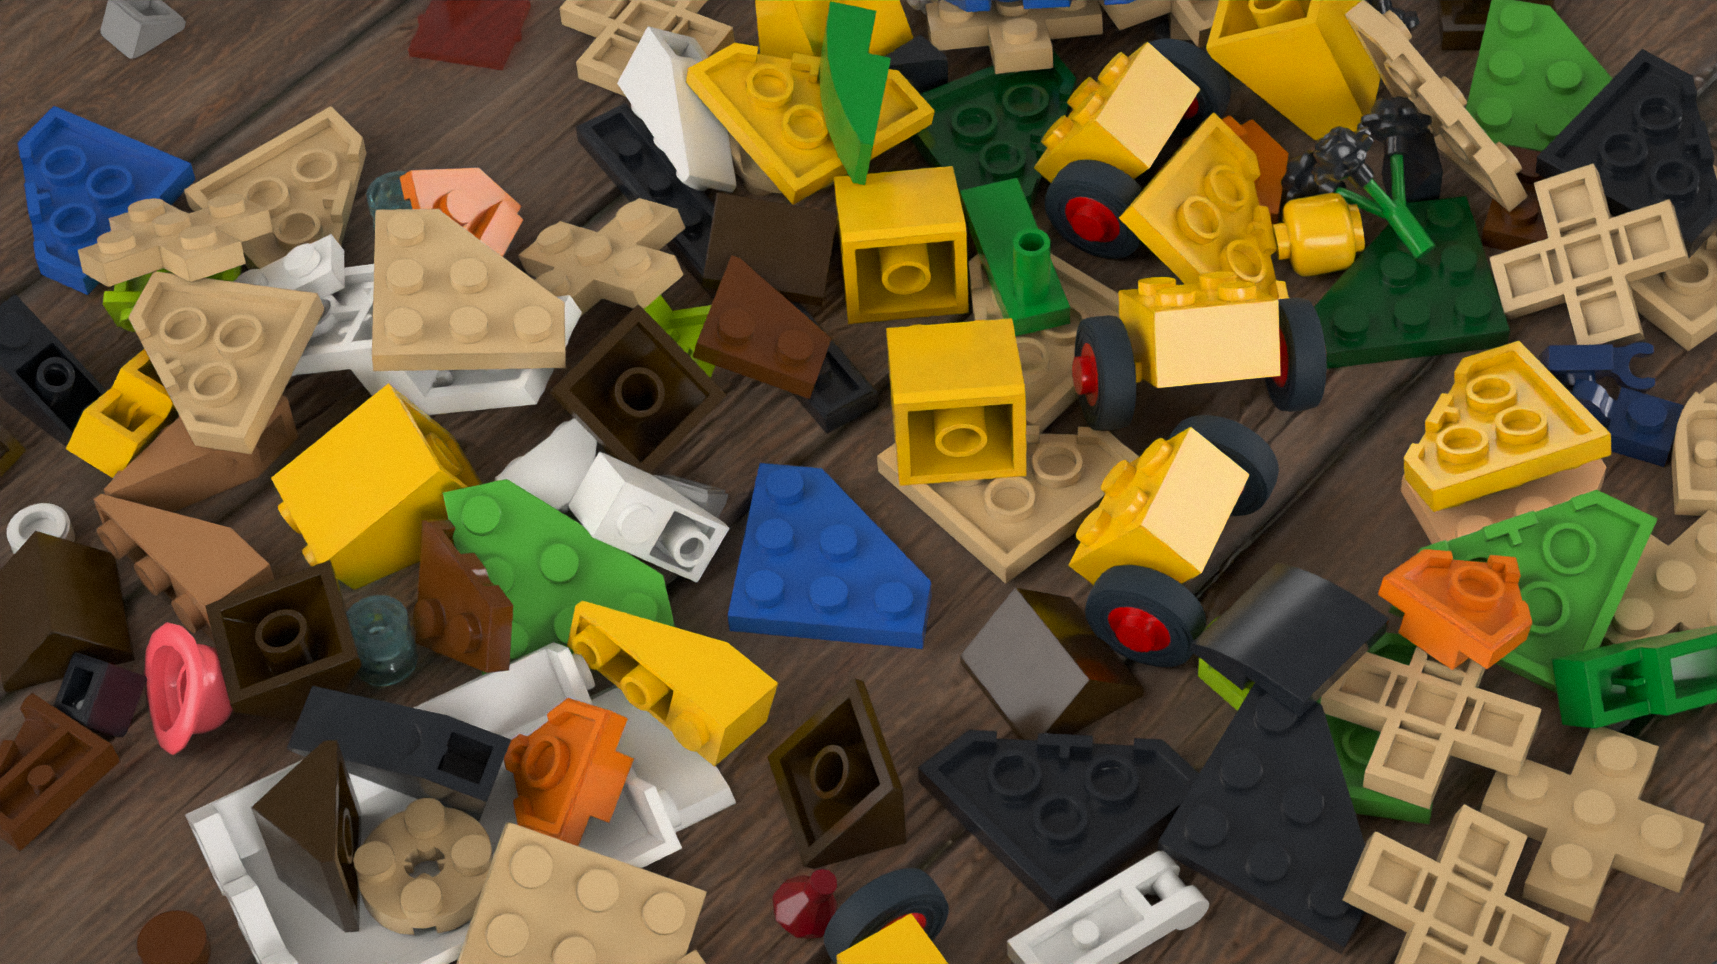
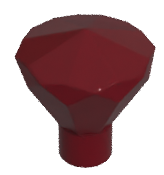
[772,869,838,939]

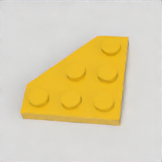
[686,43,935,205]
[1119,112,1289,300]
[1403,341,1611,512]

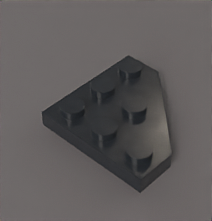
[1535,49,1717,258]
[1157,683,1366,955]
[918,730,1199,913]

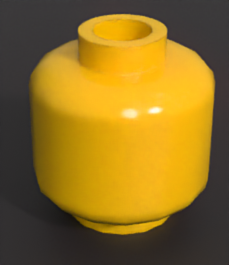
[1272,193,1365,277]

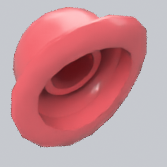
[144,622,233,755]

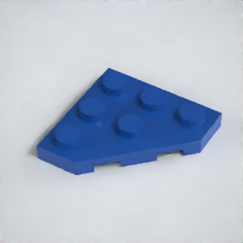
[18,106,196,295]
[728,463,932,649]

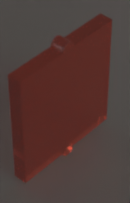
[408,0,531,71]

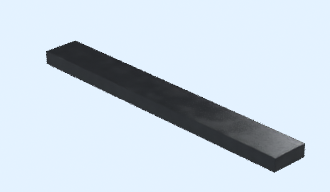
[576,103,879,434]

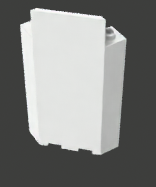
[185,642,736,964]

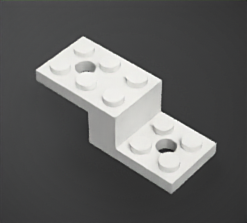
[291,264,582,415]

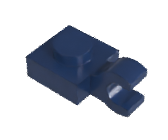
[1539,342,1655,393]
[1571,379,1684,467]

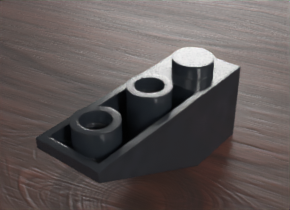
[0,294,107,468]
[287,686,511,822]

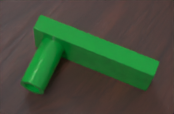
[960,178,1071,336]

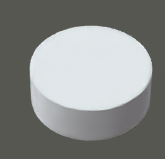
[7,503,75,554]

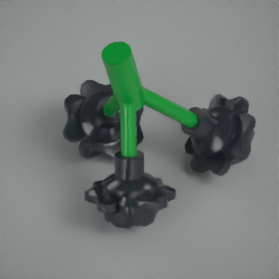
[1281,96,1436,260]

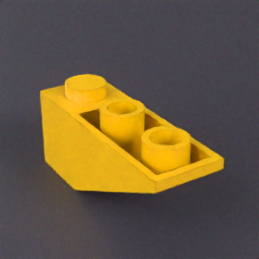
[567,600,778,767]

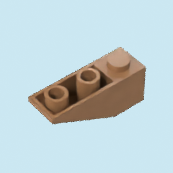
[104,395,298,512]
[93,494,274,641]

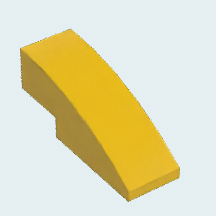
[66,349,179,478]

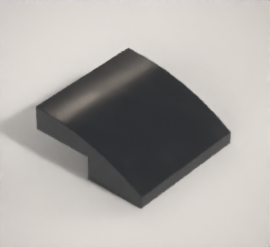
[1190,562,1389,717]

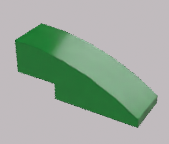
[819,1,891,185]
[1552,625,1717,729]

